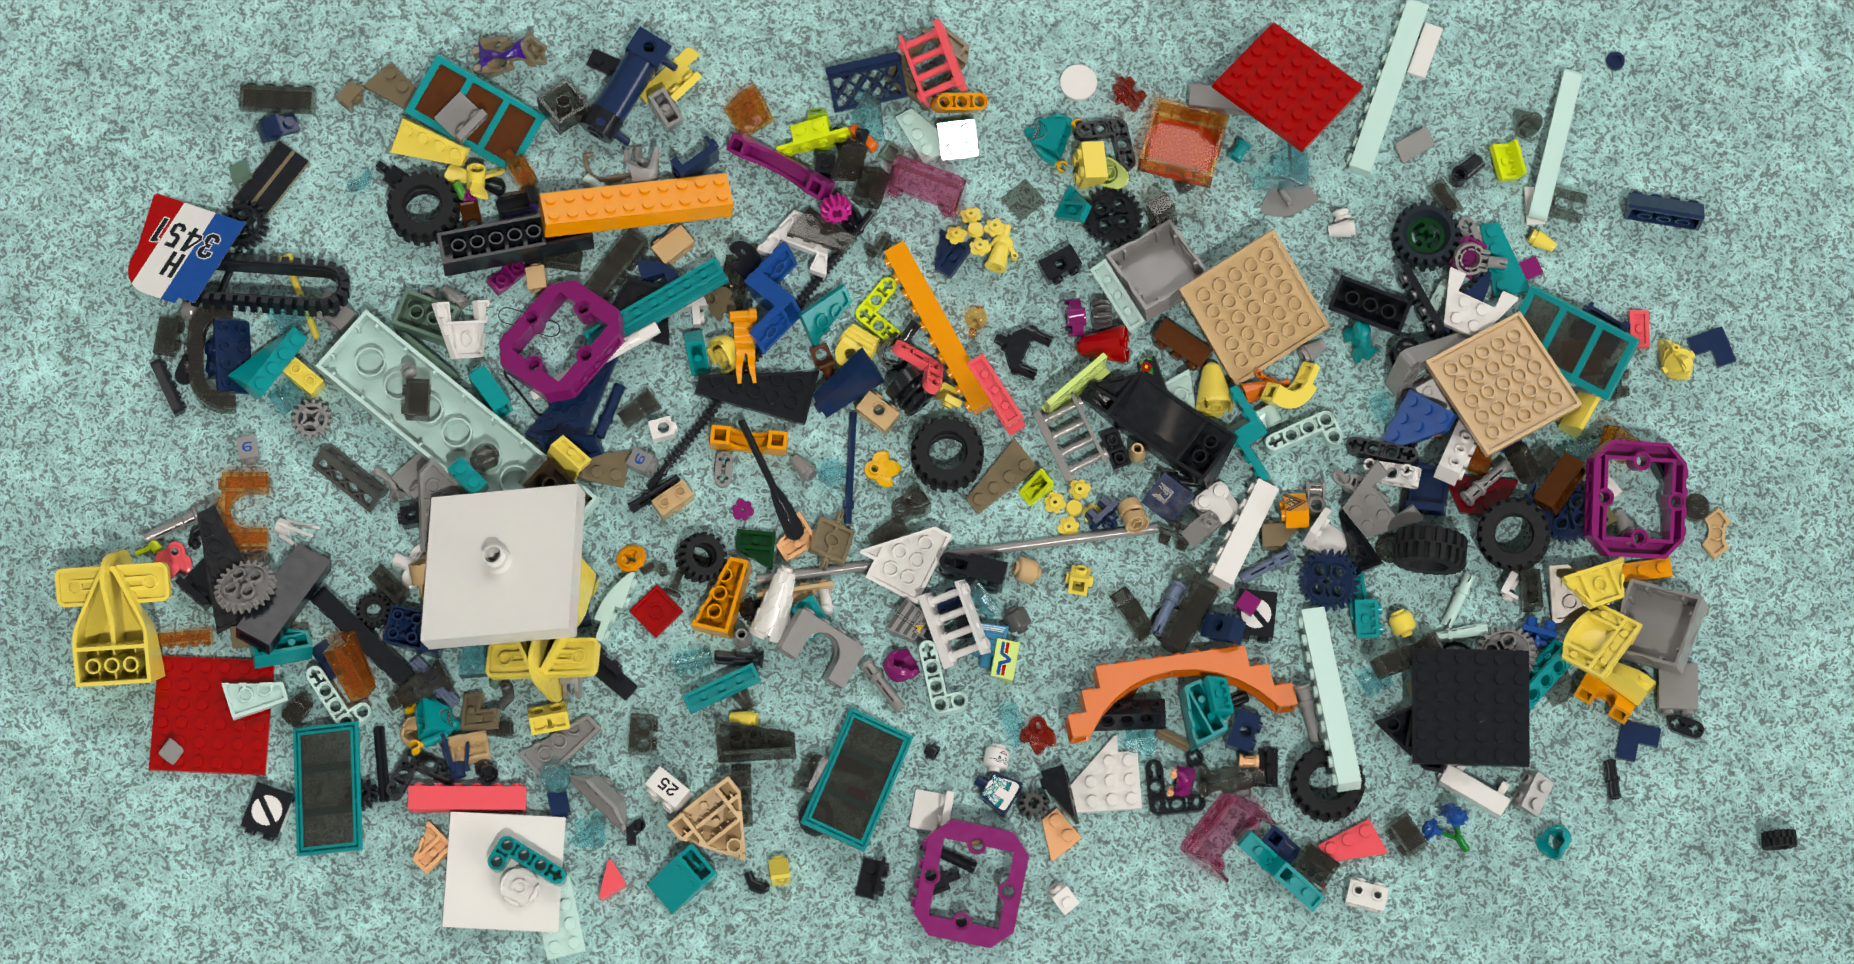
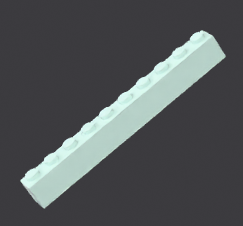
[1346,0,1429,177]
[1297,607,1362,792]

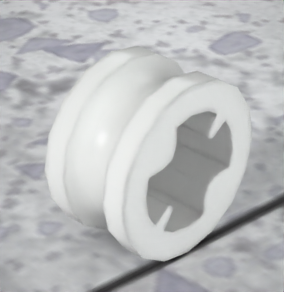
[1332,208,1351,223]

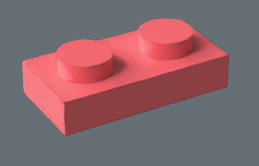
[1628,310,1650,349]

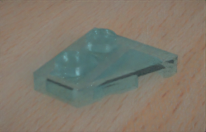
[850,92,884,142]

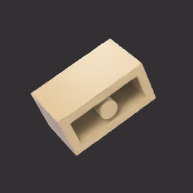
[651,225,696,267]

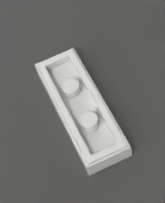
[1407,22,1443,80]

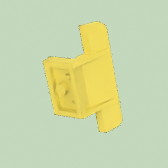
[640,47,702,104]

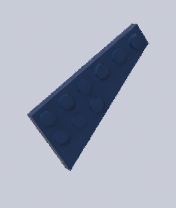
[525,356,619,440]

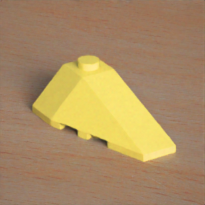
[1600,662,1657,706]

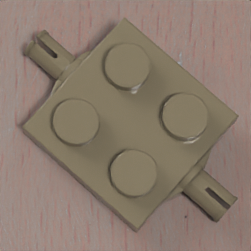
[808,511,855,571]

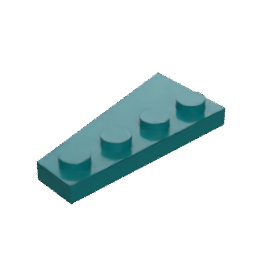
[1480,222,1530,298]

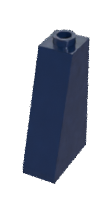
[812,347,885,418]

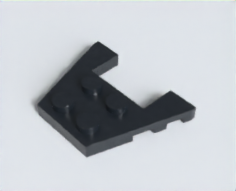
[612,277,670,346]

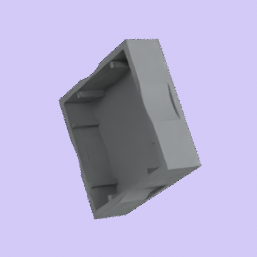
[1106,219,1207,321]
[1620,578,1708,675]

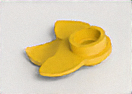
[864,450,902,487]

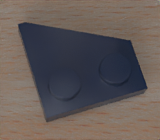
[934,229,971,279]

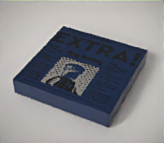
[1141,471,1195,525]

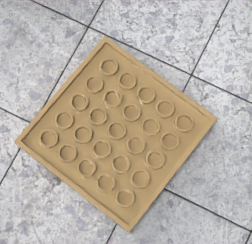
[1178,229,1330,385]
[1424,311,1583,458]

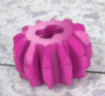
[820,192,852,225]

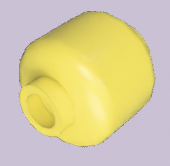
[1388,608,1416,638]

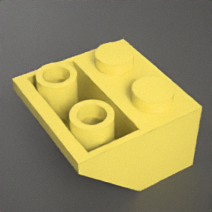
[1071,141,1108,190]

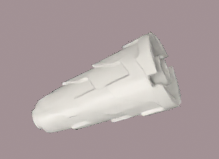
[749,565,795,643]

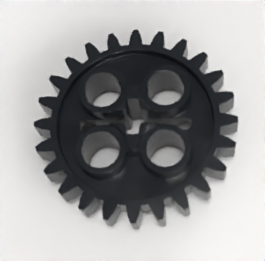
[1082,187,1143,247]

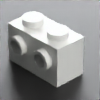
[1344,878,1389,914]

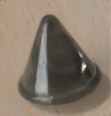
[1513,109,1543,139]

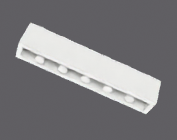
[1207,478,1279,591]

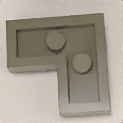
[460,692,501,732]

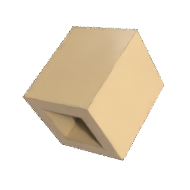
[525,263,549,294]

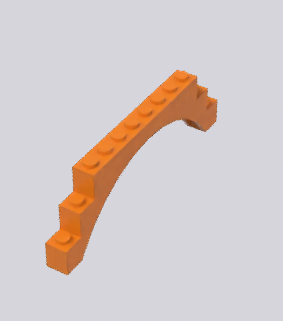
[1065,644,1298,744]

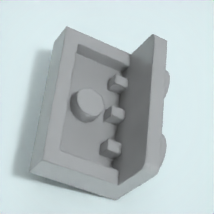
[1511,770,1554,817]

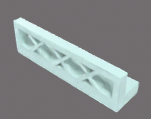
[1090,259,1147,334]

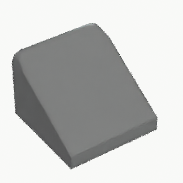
[159,738,184,765]

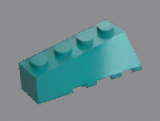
[227,327,308,400]

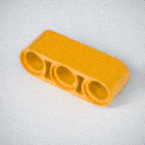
[931,93,988,113]

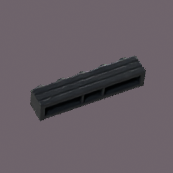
[150,358,187,417]

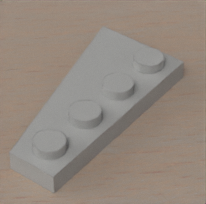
[518,715,602,783]

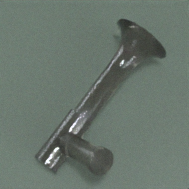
[662,548,709,598]

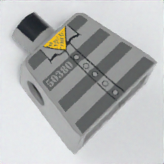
[886,598,932,644]

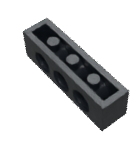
[1094,699,1166,731]

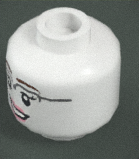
[983,744,1010,774]

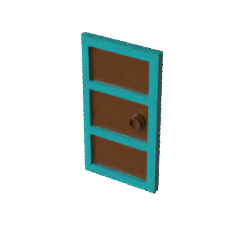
[404,54,546,174]

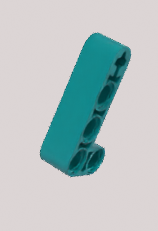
[488,836,567,886]

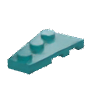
[798,284,852,347]

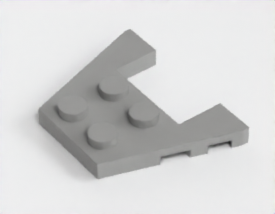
[1342,460,1423,538]

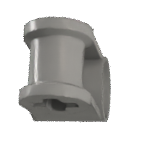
[1305,480,1326,518]

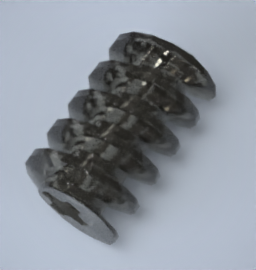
[1504,442,1540,484]

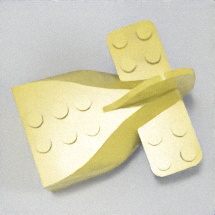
[55,550,172,687]
[485,558,601,702]

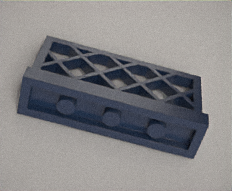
[825,52,908,113]

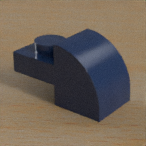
[256,113,300,144]
[1261,825,1302,865]

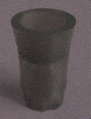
[617,387,662,428]

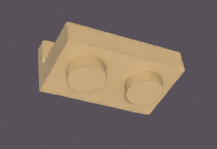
[447,730,491,764]

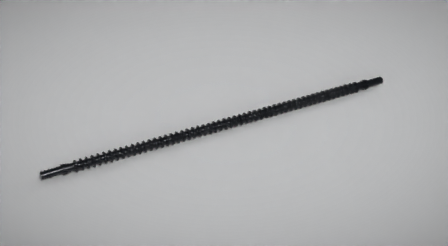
[646,211,875,490]

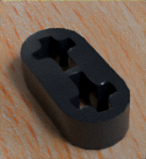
[1667,715,1704,740]

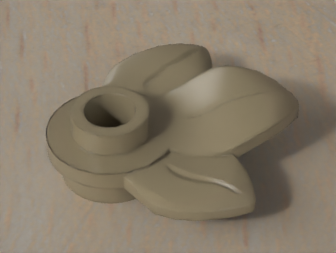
[704,287,736,322]

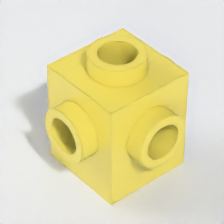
[1065,565,1094,596]

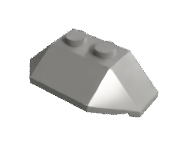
[568,775,627,834]

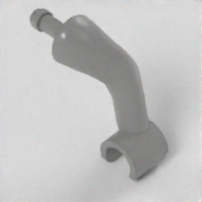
[369,467,405,502]

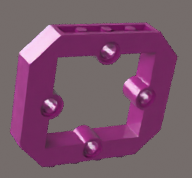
[500,280,625,403]
[1584,440,1689,559]
[911,818,1030,948]

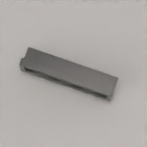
[312,444,389,512]

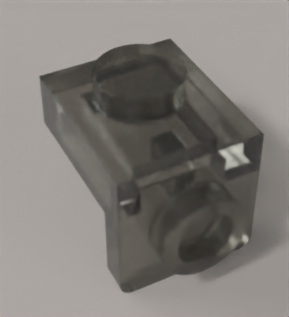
[863,231,892,259]

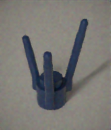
[440,733,470,780]

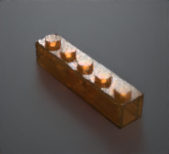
[157,629,214,650]

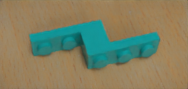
[1230,385,1271,481]
[1236,830,1326,912]

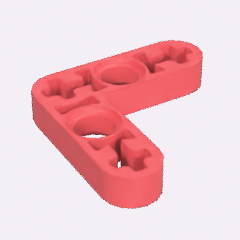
[891,340,943,395]

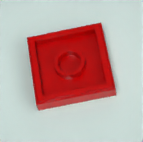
[629,584,683,638]

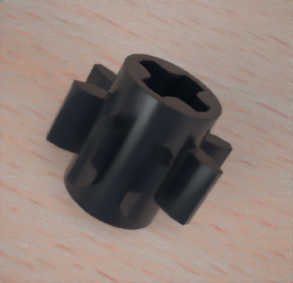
[739,597,761,622]

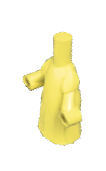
[984,224,1018,273]

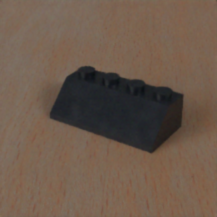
[1328,275,1413,336]

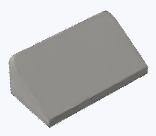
[1393,126,1435,164]

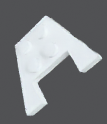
[757,210,830,278]
[1443,267,1518,338]
[432,300,490,360]

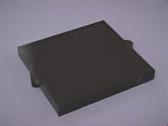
[1001,179,1046,222]
[1545,671,1577,707]

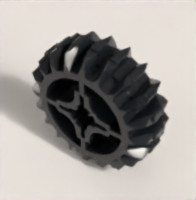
[221,199,270,250]

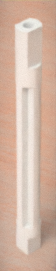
[530,321,661,400]

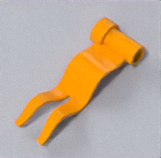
[729,308,757,384]

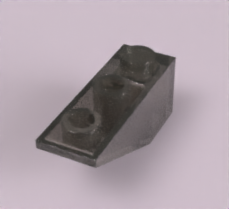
[731,764,753,827]

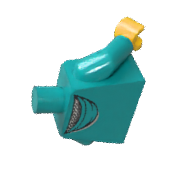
[1025,113,1083,173]
[405,698,461,755]

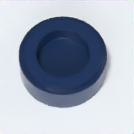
[1606,51,1625,71]

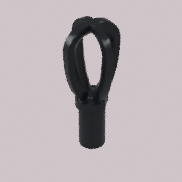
[485,178,506,196]

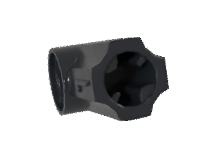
[1449,153,1485,188]

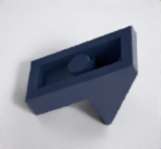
[312,639,347,681]

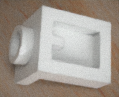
[1499,571,1519,603]

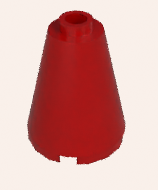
[1077,325,1130,363]

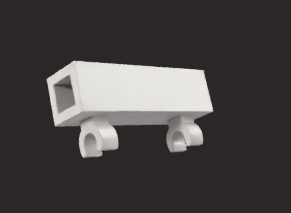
[1437,766,1511,819]

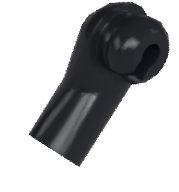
[188,525,201,550]

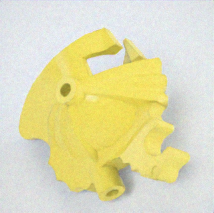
[1658,339,1695,381]

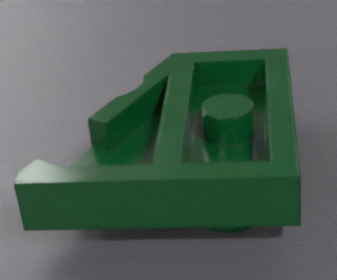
[736,529,776,570]

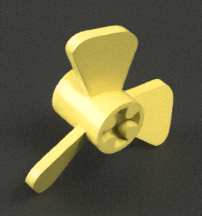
[444,163,505,200]

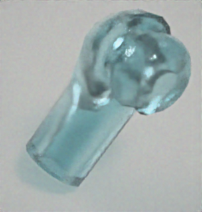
[347,170,373,192]

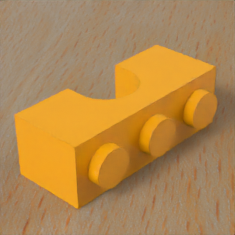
[1573,673,1636,725]

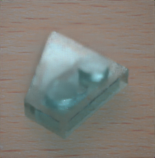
[969,579,1000,620]

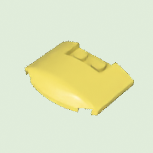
[1562,605,1643,680]

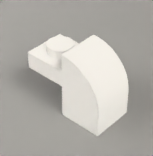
[677,296,708,329]

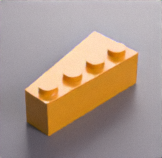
[691,556,752,639]

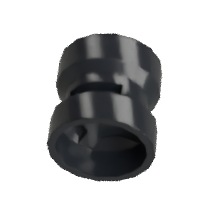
[475,759,498,784]

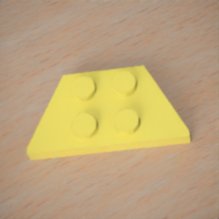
[1561,557,1624,609]

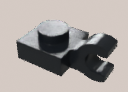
[375,161,410,188]
[927,870,961,896]

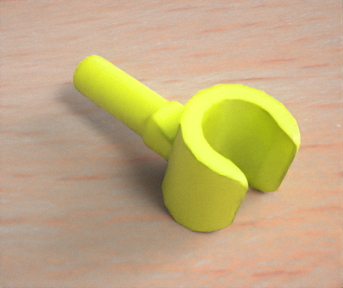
[134,541,163,556]

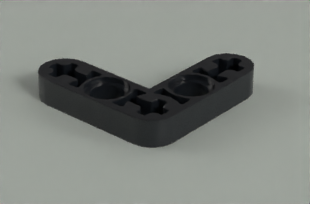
[1074,118,1136,172]
[386,749,455,801]
[1145,759,1206,816]

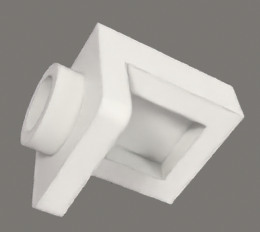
[1046,882,1079,915]

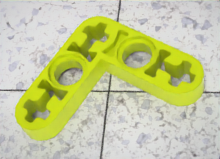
[855,277,901,347]

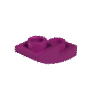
[486,262,526,296]

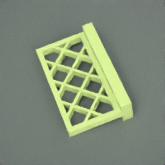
[1041,352,1110,422]

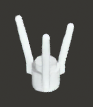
[274,518,320,548]

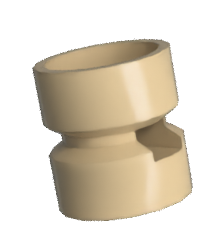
[1117,497,1149,534]

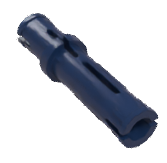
[593,383,626,439]

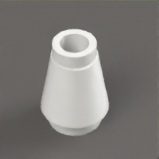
[1328,219,1356,237]

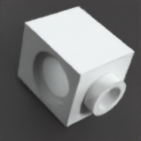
[648,416,678,444]

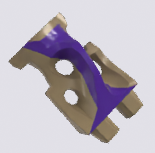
[472,31,547,78]

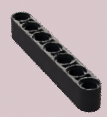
[310,586,417,690]

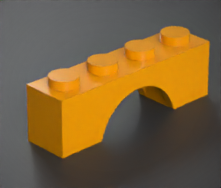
[710,425,789,456]

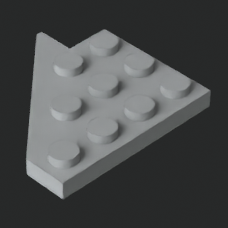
[418,459,469,553]

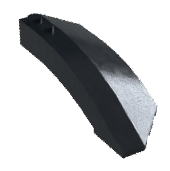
[1079,371,1238,490]

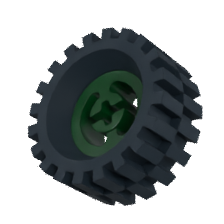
[1391,201,1460,272]

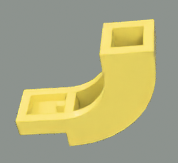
[1260,361,1320,409]

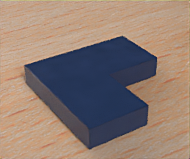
[1686,326,1736,368]
[1615,721,1661,762]

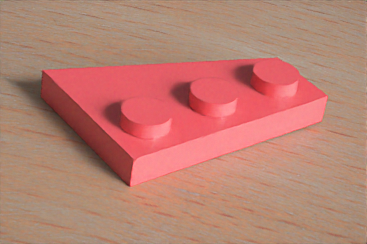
[1317,819,1388,863]

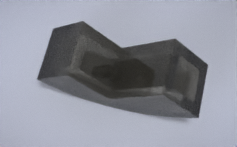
[1109,586,1155,642]

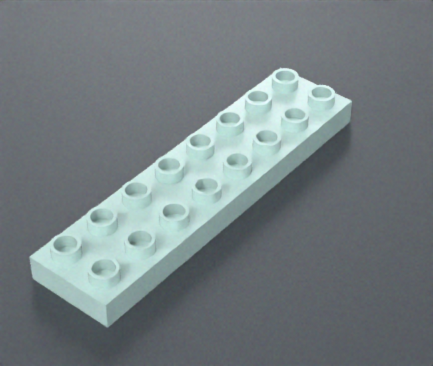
[316,310,600,521]

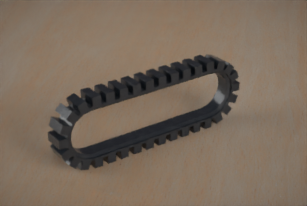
[183,253,351,317]

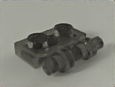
[791,753,829,794]

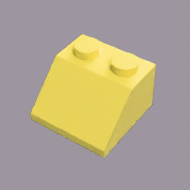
[1557,392,1601,439]

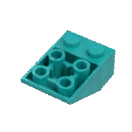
[647,844,718,914]

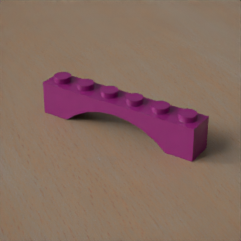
[726,132,836,200]

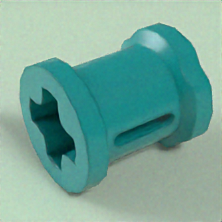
[1227,138,1251,163]

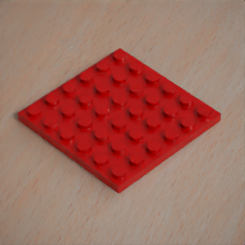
[1212,22,1364,153]
[149,656,275,776]

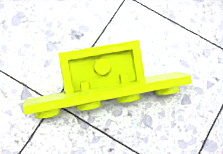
[776,116,852,157]

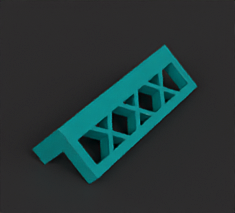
[682,663,761,714]

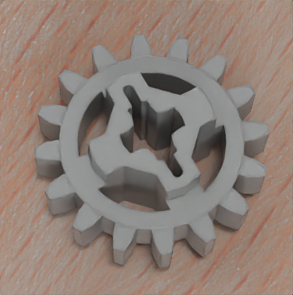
[291,399,333,441]

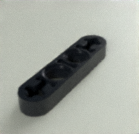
[1346,437,1419,466]

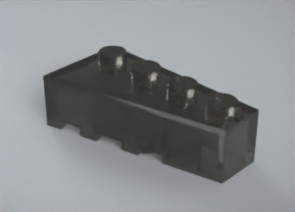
[716,719,797,763]

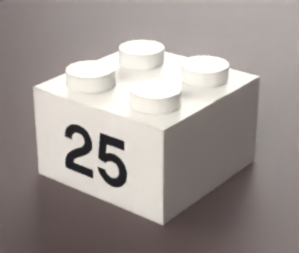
[645,766,692,815]

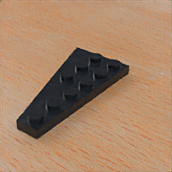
[197,505,248,634]

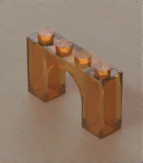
[218,472,270,551]

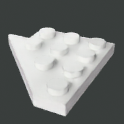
[859,526,952,604]
[1064,736,1142,814]

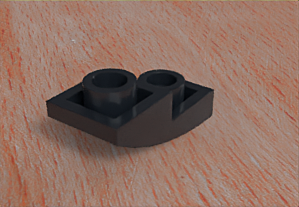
[1099,428,1132,470]

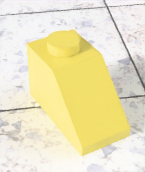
[768,856,792,887]

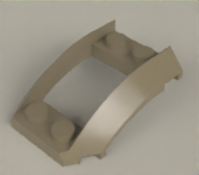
[885,26,970,111]

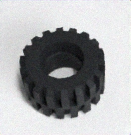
[675,532,727,583]

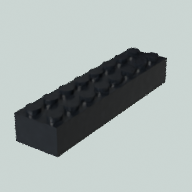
[437,214,595,277]

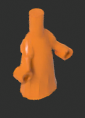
[1239,370,1291,406]

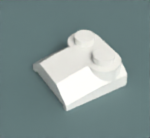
[1190,481,1241,533]

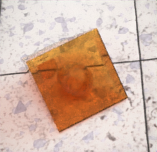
[723,84,775,136]

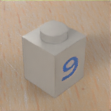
[236,434,261,466]
[626,447,659,478]

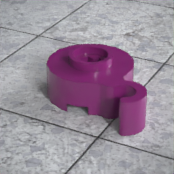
[1064,298,1087,337]

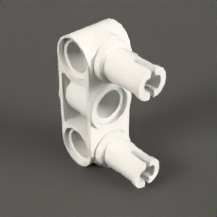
[1363,458,1422,489]

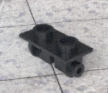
[1258,746,1278,787]

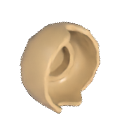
[400,716,422,748]

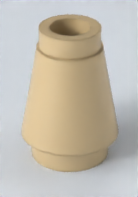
[1128,443,1147,463]

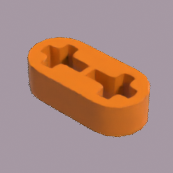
[849,123,879,154]

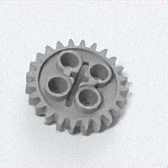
[214,560,277,614]
[1475,625,1538,671]

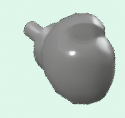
[179,301,200,332]

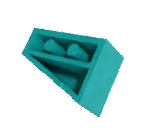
[248,629,313,669]
[1179,678,1229,752]

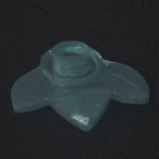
[1123,729,1157,756]
[571,812,607,849]

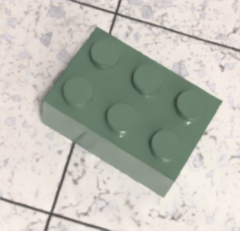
[392,289,461,348]

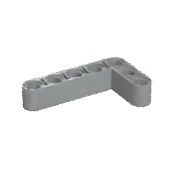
[1385,333,1469,399]

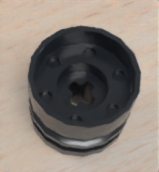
[885,366,934,417]

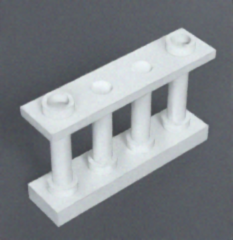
[917,579,991,669]

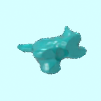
[1343,321,1379,363]

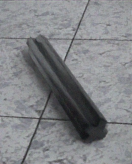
[373,726,390,803]

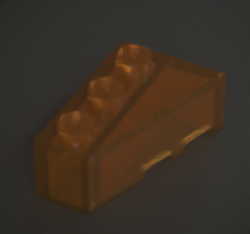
[323,629,376,702]

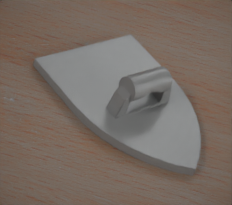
[1261,170,1319,217]

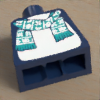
[973,772,1023,818]

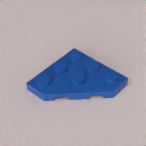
[1382,389,1457,447]

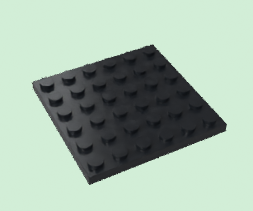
[1411,648,1530,768]

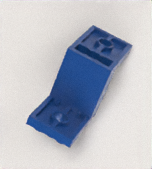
[744,242,801,355]

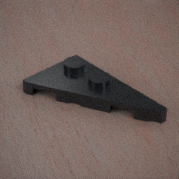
[1339,510,1383,574]

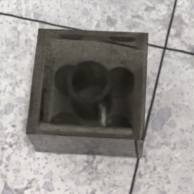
[537,78,590,135]

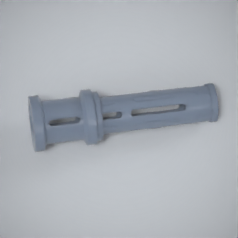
[1238,545,1296,585]
[1150,580,1186,637]

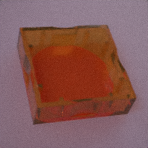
[1137,97,1229,189]

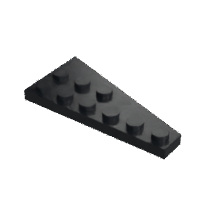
[694,371,819,426]

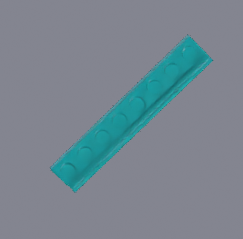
[583,257,729,345]

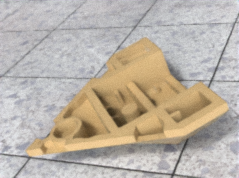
[667,775,746,861]

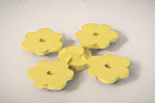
[946,207,1005,256]
[1044,479,1102,536]

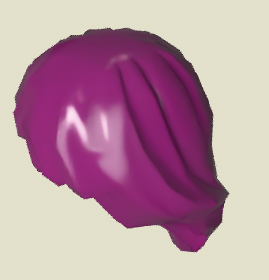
[883,648,920,682]

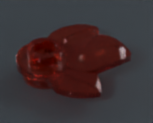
[1020,716,1056,755]

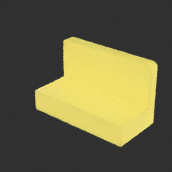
[546,435,592,481]

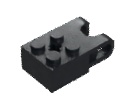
[939,552,1008,595]

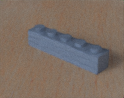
[410,656,460,708]

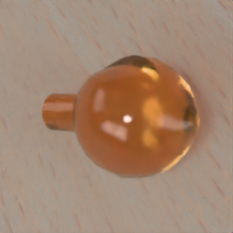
[965,305,988,338]

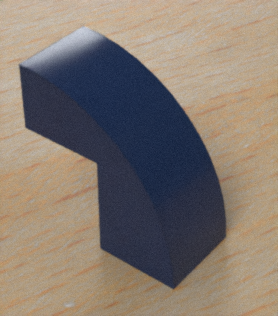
[637,260,680,284]

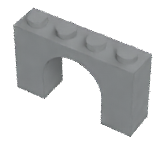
[775,607,866,689]

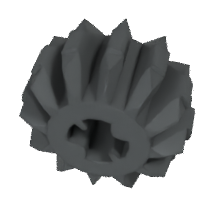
[1091,298,1113,331]
[1017,788,1050,821]

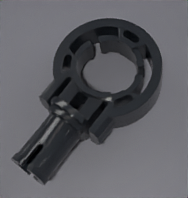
[877,319,921,370]

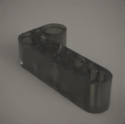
[1369,632,1445,680]

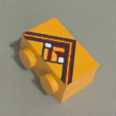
[1279,493,1309,528]

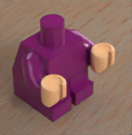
[1167,766,1196,797]

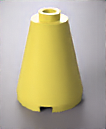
[1195,362,1234,417]

